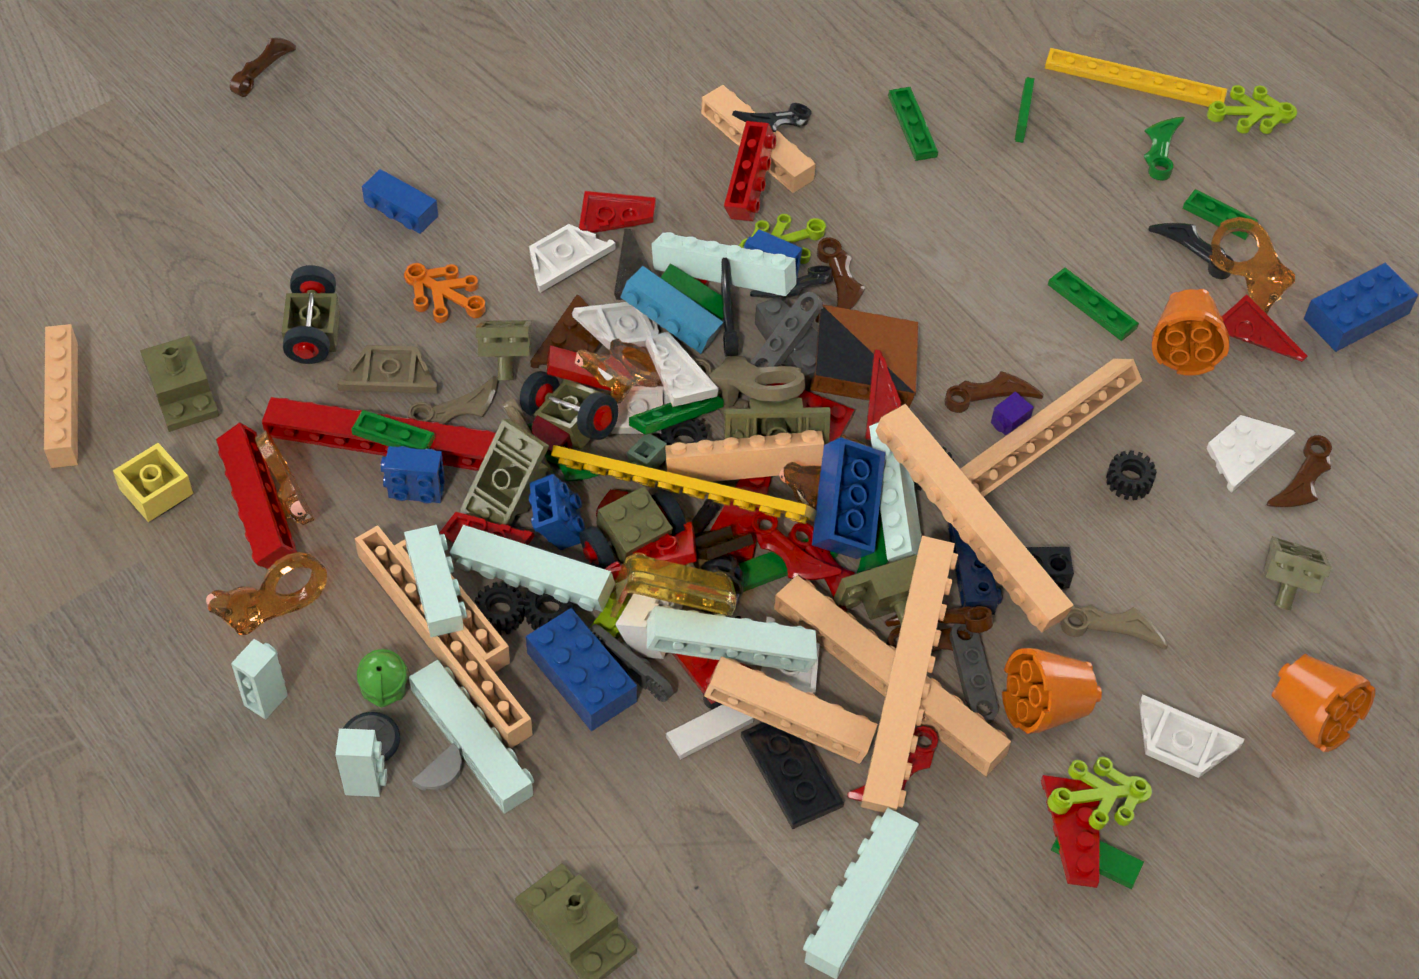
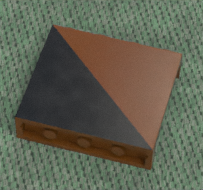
[810,305,918,408]

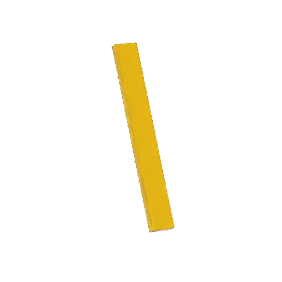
[1045,48,1227,107]

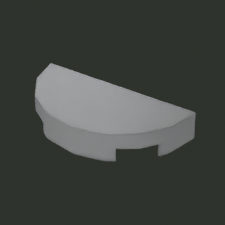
[412,743,462,791]

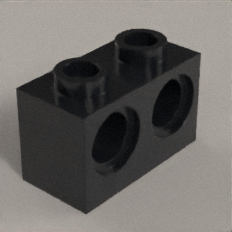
[1026,547,1074,590]

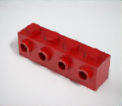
[724,121,777,222]

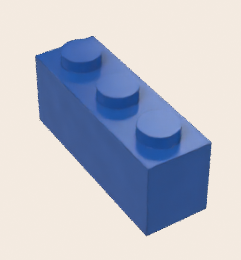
[362,169,438,234]

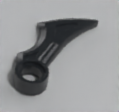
[732,103,812,132]
[1148,223,1234,279]
[721,257,738,357]
[750,265,832,298]

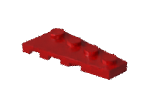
[1041,775,1099,888]

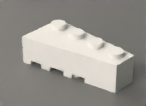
[615,563,696,659]

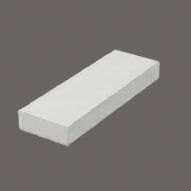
[666,705,754,760]

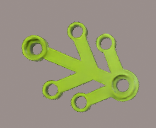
[1207,85,1297,134]
[738,214,826,264]
[1047,757,1152,830]

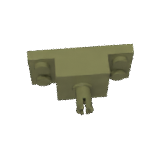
[476,320,532,380]
[140,336,219,432]
[724,398,830,445]
[460,419,549,526]
[1263,536,1332,610]
[833,555,917,625]
[515,863,637,979]

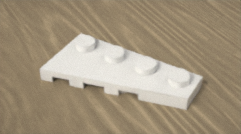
[645,332,718,407]

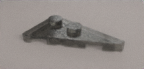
[614,229,652,300]

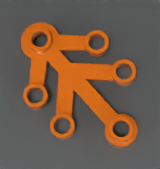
[404,263,486,323]

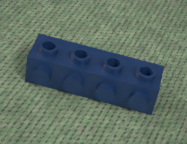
[947,522,1002,615]

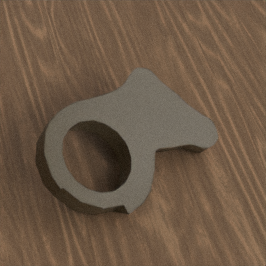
[709,356,805,407]

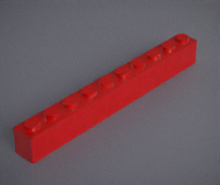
[262,397,496,471]

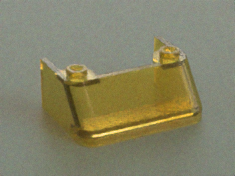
[610,553,737,618]

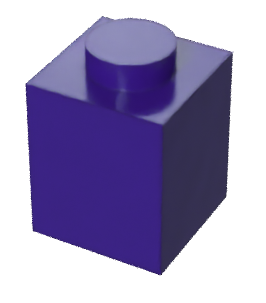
[991,392,1034,435]

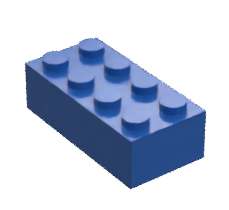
[1304,262,1418,352]
[812,437,886,559]
[526,608,637,732]

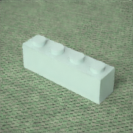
[404,525,467,637]

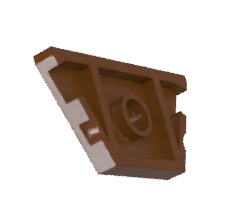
[530,295,603,368]

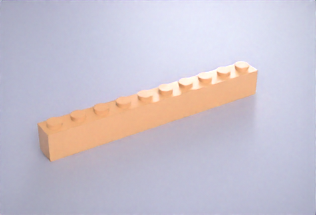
[960,359,1142,497]
[875,404,1074,633]
[355,525,533,748]
[861,536,958,813]
[774,575,1011,777]

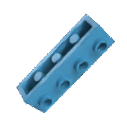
[620,266,723,354]

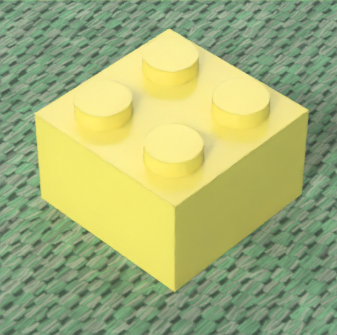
[113,443,193,522]

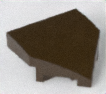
[695,525,754,560]

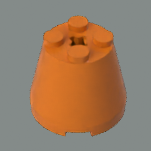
[1152,289,1229,376]
[1002,648,1102,734]
[1272,654,1375,752]

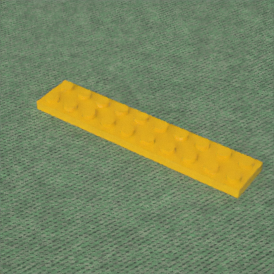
[551,445,817,524]

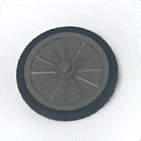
[343,712,400,762]

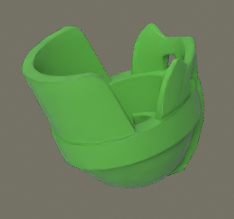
[357,649,410,708]

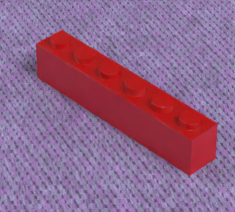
[216,422,298,572]

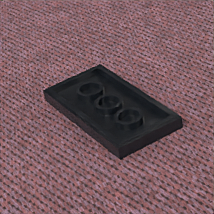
[741,722,844,829]

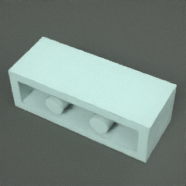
[231,639,288,720]
[335,729,387,797]

